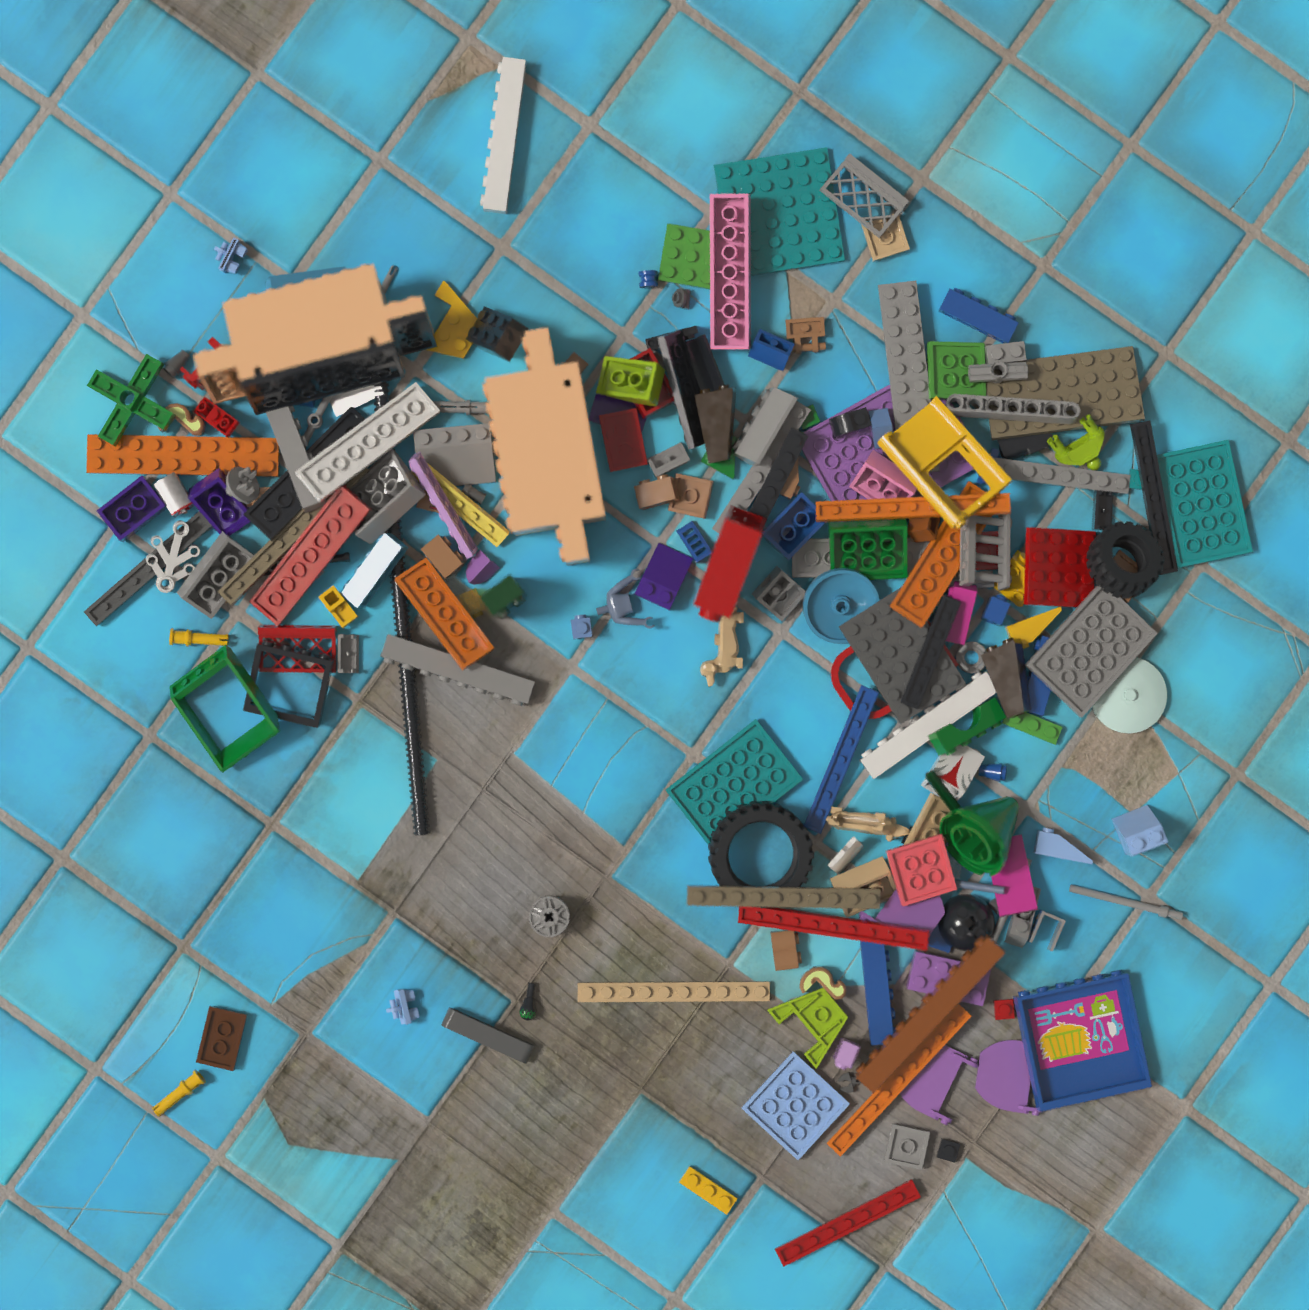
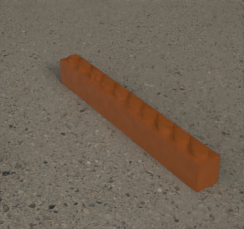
[856,934,1005,1093]

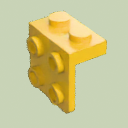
[994,550,1025,607]

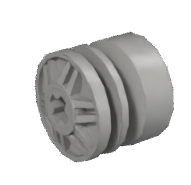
[529,895,570,937]

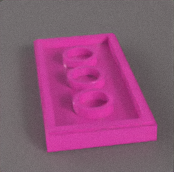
[991,834,1038,917]

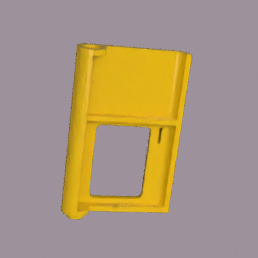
[877,396,1012,529]

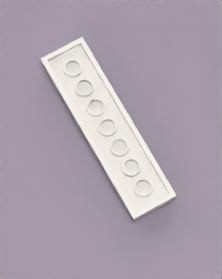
[295,382,440,502]

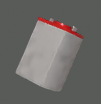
[153,472,195,517]

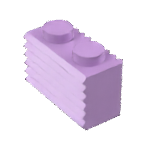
[833,1037,861,1070]

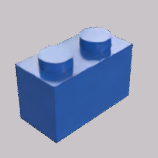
[748,329,795,371]
[980,595,1010,626]

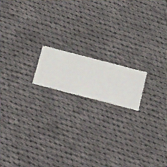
[330,385,384,417]

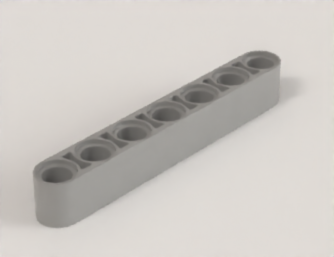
[946,394,1080,424]

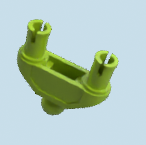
[1047,415,1105,471]

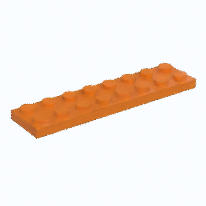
[889,481,992,628]

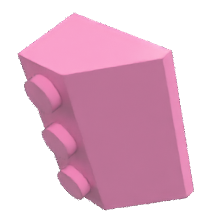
[849,450,917,499]

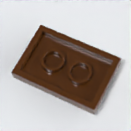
[196,1006,248,1071]

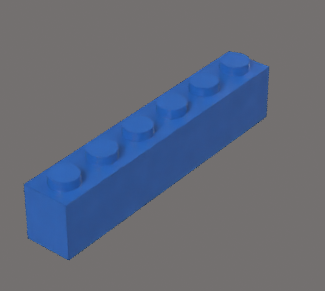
[860,941,896,1046]

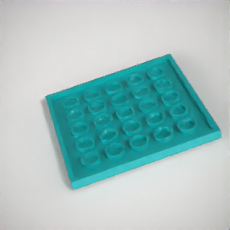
[714,147,845,276]

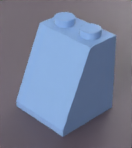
[1112,805,1168,856]

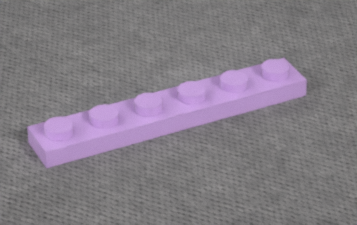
[409,452,478,559]

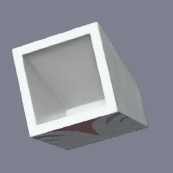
[921,744,985,801]

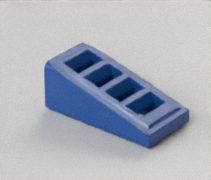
[676,521,713,563]

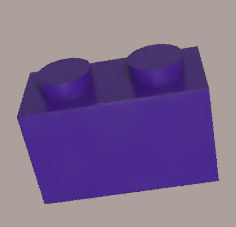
[188,468,250,536]
[635,543,693,611]

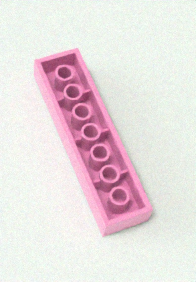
[710,194,751,349]

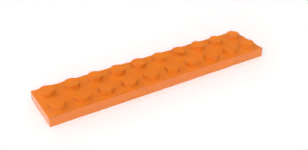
[86,434,279,477]

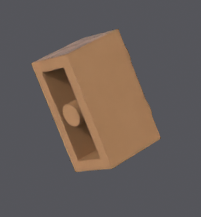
[634,474,680,510]
[421,534,464,580]

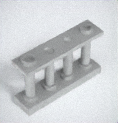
[959,512,1012,591]

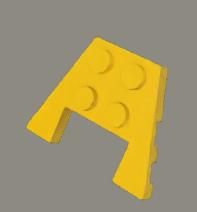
[425,281,477,359]

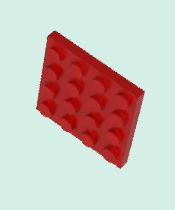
[1024,527,1096,607]

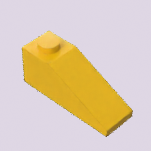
[1005,607,1062,649]

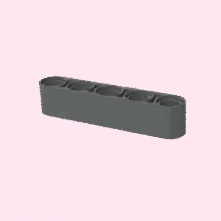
[441,1007,535,1064]

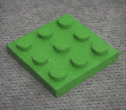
[658,223,710,290]
[927,341,986,400]

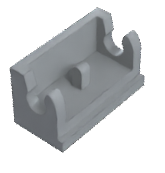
[647,442,690,478]
[338,634,359,673]

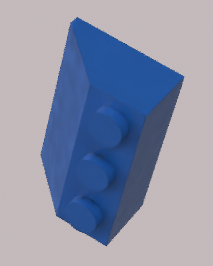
[761,492,825,560]

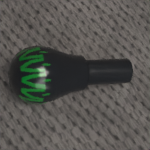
[519,983,536,1021]

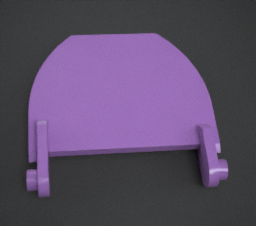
[858,889,945,934]
[975,1040,1042,1116]
[900,1045,978,1125]

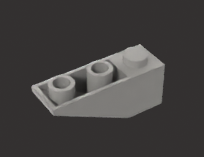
[1004,887,1041,948]

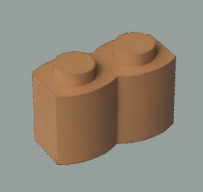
[770,930,802,971]

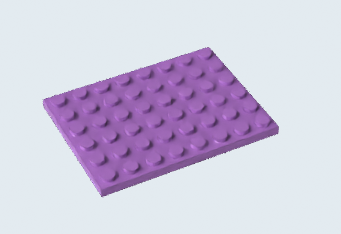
[802,363,973,501]

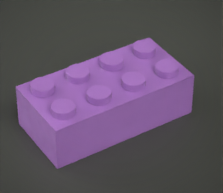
[906,950,991,1006]

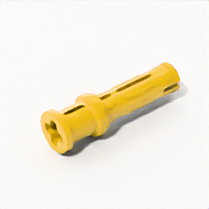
[169,628,229,647]
[152,1069,206,1117]

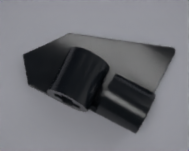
[997,433,1053,460]

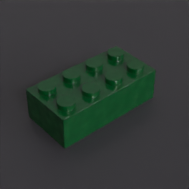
[479,574,527,619]

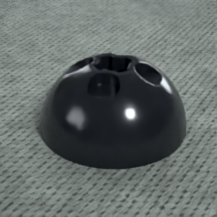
[938,894,995,951]

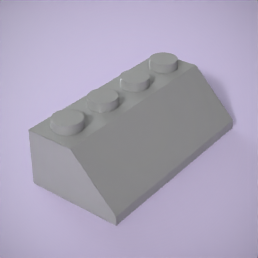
[731,387,798,465]
[176,531,254,619]

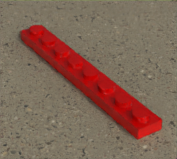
[775,1179,921,1267]

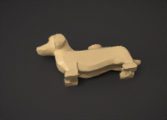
[700,606,744,687]
[826,807,910,842]

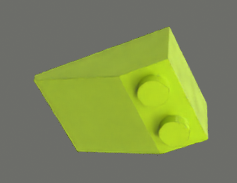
[596,356,665,407]

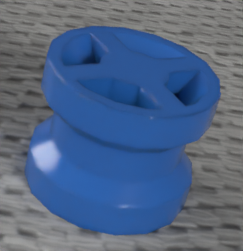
[638,270,658,288]

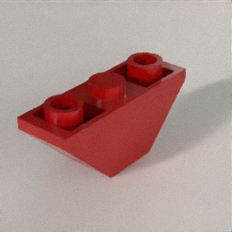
[193,396,240,438]

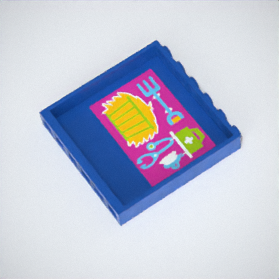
[1013,970,1152,1111]

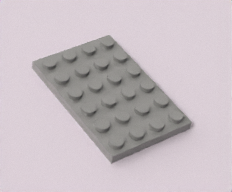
[1025,586,1158,718]

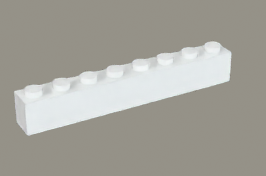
[480,57,526,214]
[860,671,996,779]

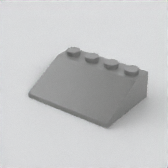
[413,423,496,489]
[350,449,426,544]

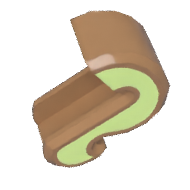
[158,403,206,436]
[799,966,847,1000]

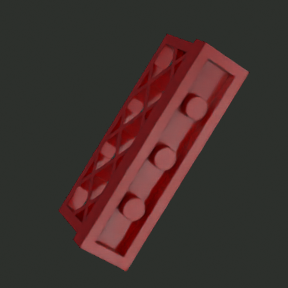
[258,625,337,673]

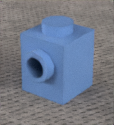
[571,614,593,639]

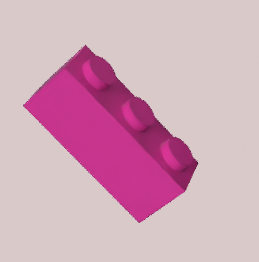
[946,581,977,645]

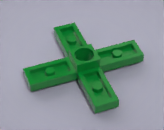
[87,354,175,447]

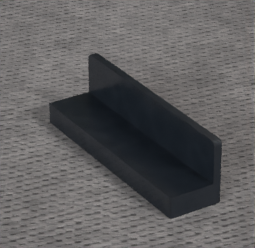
[686,334,725,392]

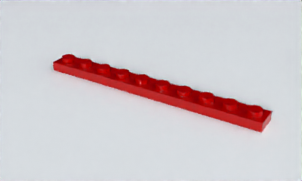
[738,906,930,951]

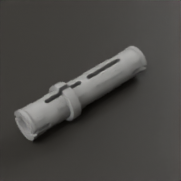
[433,400,488,415]

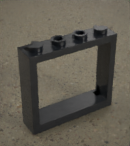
[243,640,335,728]

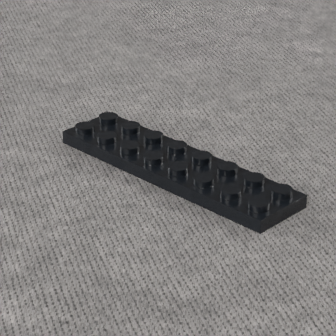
[243,406,365,541]

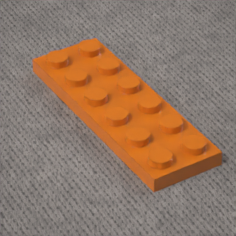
[395,558,494,671]

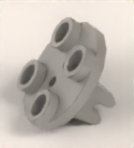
[226,467,260,504]

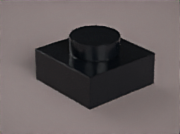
[936,1138,960,1163]

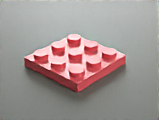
[886,834,957,906]

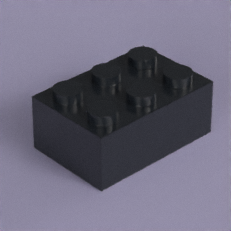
[465,306,529,362]

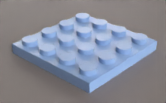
[741,1051,850,1160]

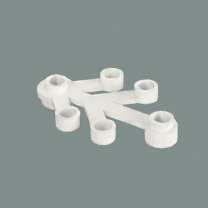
[146,520,200,593]

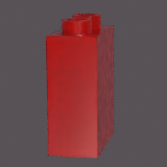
[693,505,767,622]

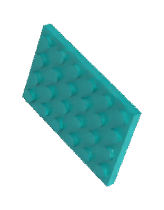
[1157,440,1253,568]
[666,719,803,844]

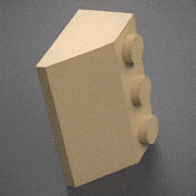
[830,856,896,918]

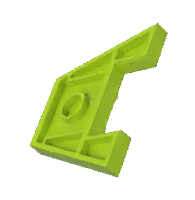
[767,987,848,1069]

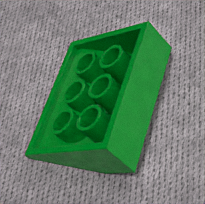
[828,518,908,580]

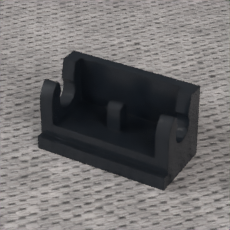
[1092,490,1113,531]

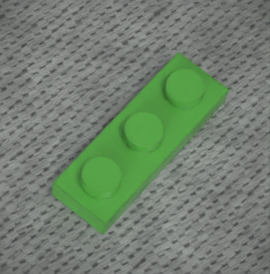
[1002,712,1063,745]

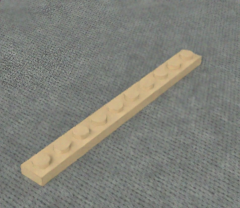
[578,981,770,1002]

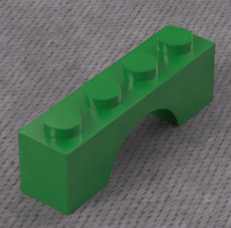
[928,697,1006,756]

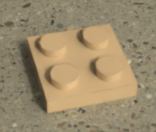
[861,214,910,262]

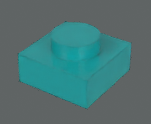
[1129,469,1142,490]

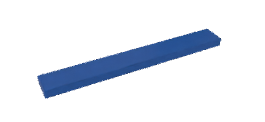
[804,685,879,834]

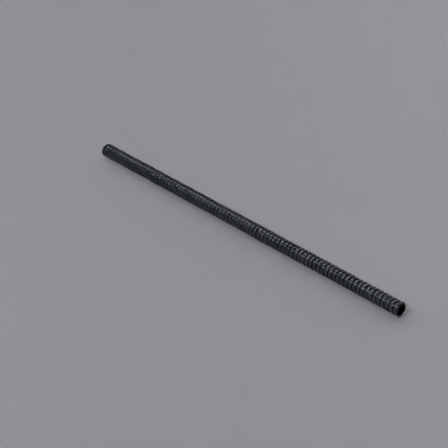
[373,382,430,836]

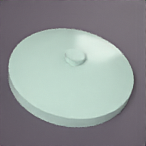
[1092,658,1167,733]

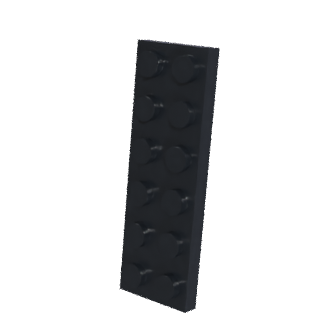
[658,329,705,449]

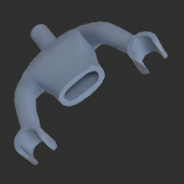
[596,569,655,629]

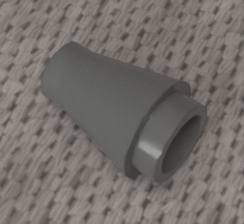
[163,350,191,378]

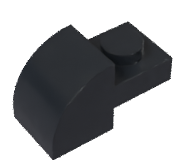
[829,407,872,438]

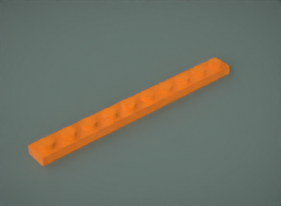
[816,493,1011,522]
[826,1003,972,1157]

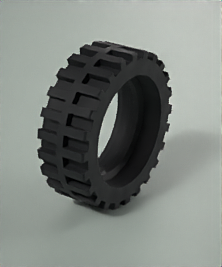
[708,801,814,908]

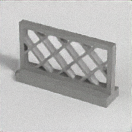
[820,153,909,238]

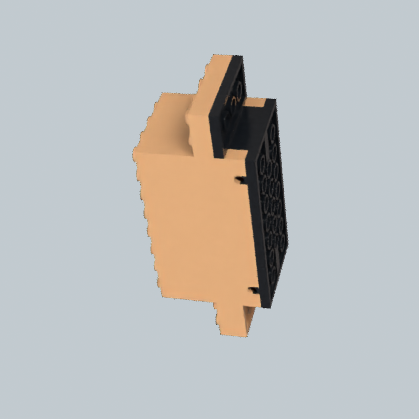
[194,264,437,415]

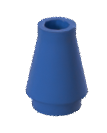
[979,763,1007,782]

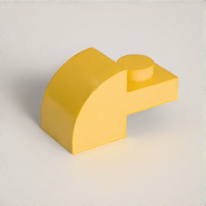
[319,585,358,629]

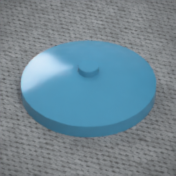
[803,568,880,644]

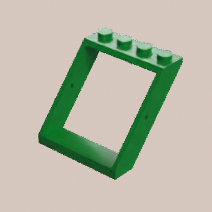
[169,645,280,773]

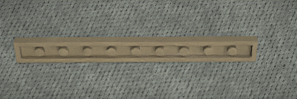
[218,468,369,606]
[686,885,880,909]

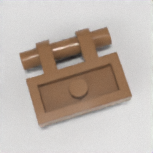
[785,317,826,354]

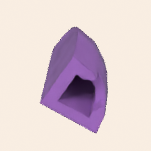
[466,550,500,585]

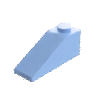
[1033,827,1093,864]

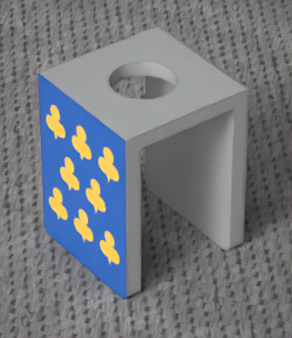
[1027,909,1066,952]

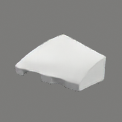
[828,836,864,875]

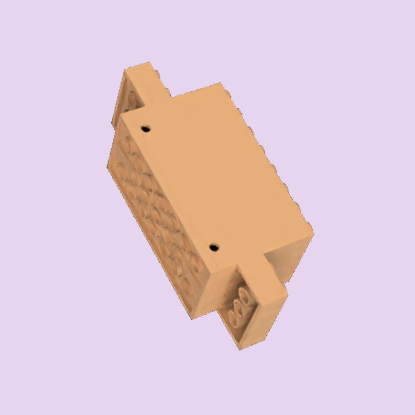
[482,327,606,566]

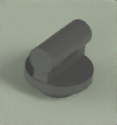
[672,288,691,309]

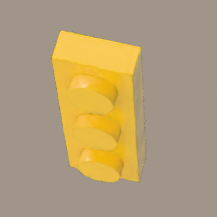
[679,1166,738,1215]

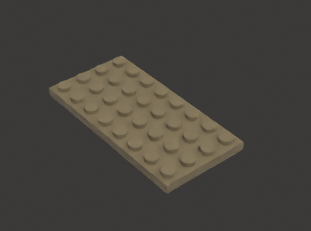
[986,346,1145,440]

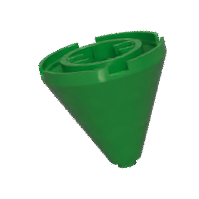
[939,796,1019,876]

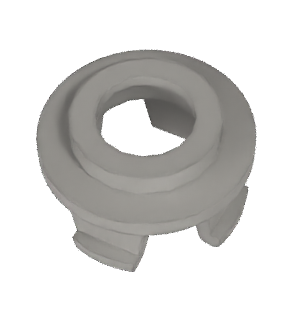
[956,642,987,673]

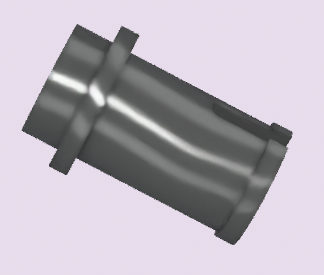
[462,483,486,504]

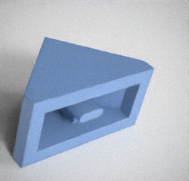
[868,408,893,449]

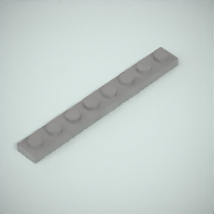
[712,400,811,534]
[978,457,1130,494]

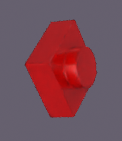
[993,999,1015,1020]

